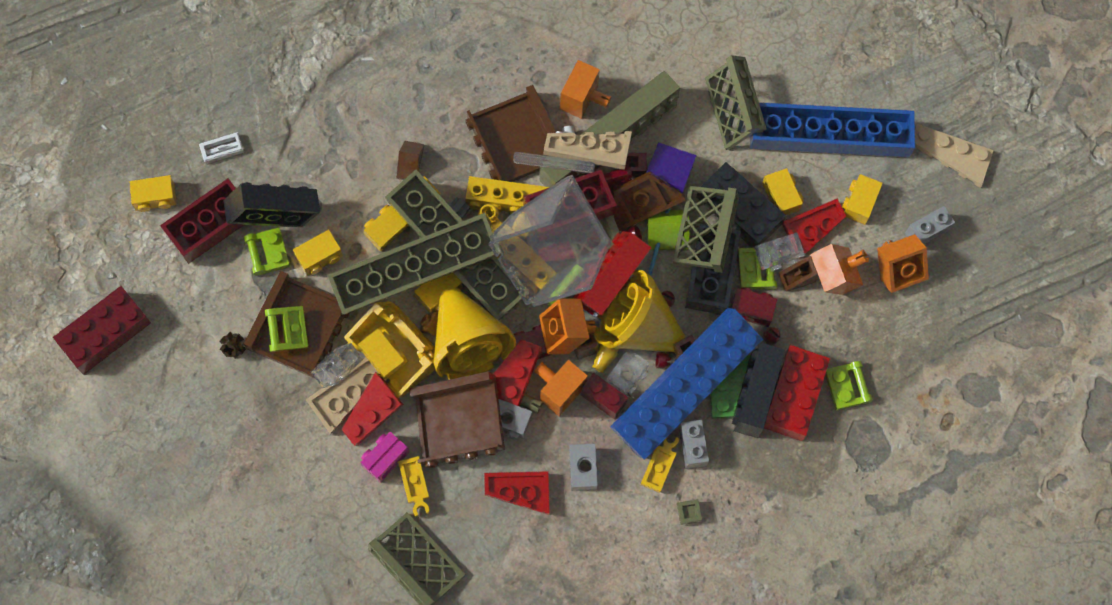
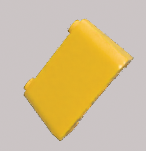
[344,301,436,398]

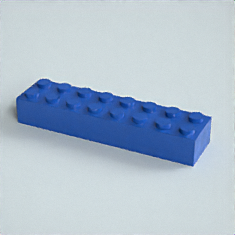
[750,103,915,157]
[610,308,763,460]

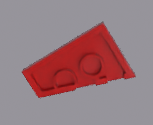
[342,372,404,446]
[484,471,550,515]

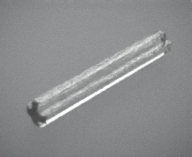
[513,152,595,173]

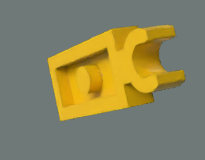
[640,437,679,493]
[398,456,430,517]

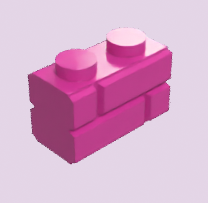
[360,432,410,483]

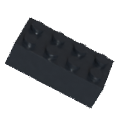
[696,162,786,248]
[224,182,320,227]
[685,223,741,315]
[731,343,785,438]

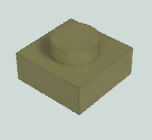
[676,499,702,525]

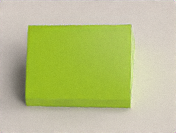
[647,210,690,250]

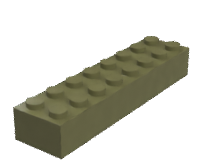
[539,70,680,187]
[385,170,529,320]
[328,213,503,314]

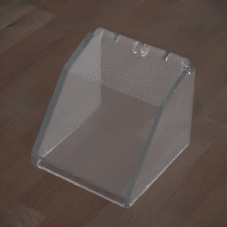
[488,175,611,307]

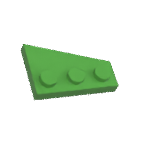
[710,355,751,419]

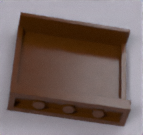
[465,85,556,182]
[244,271,350,378]
[409,371,505,468]

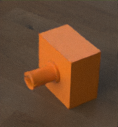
[560,60,611,119]
[877,234,929,293]
[810,244,869,295]
[539,298,596,354]
[534,360,588,417]

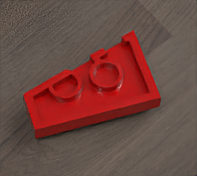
[782,199,846,259]
[494,339,542,407]

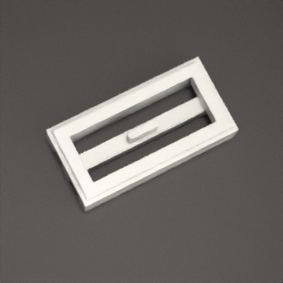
[199,132,244,164]

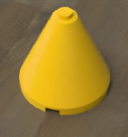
[594,270,685,352]
[434,287,516,380]

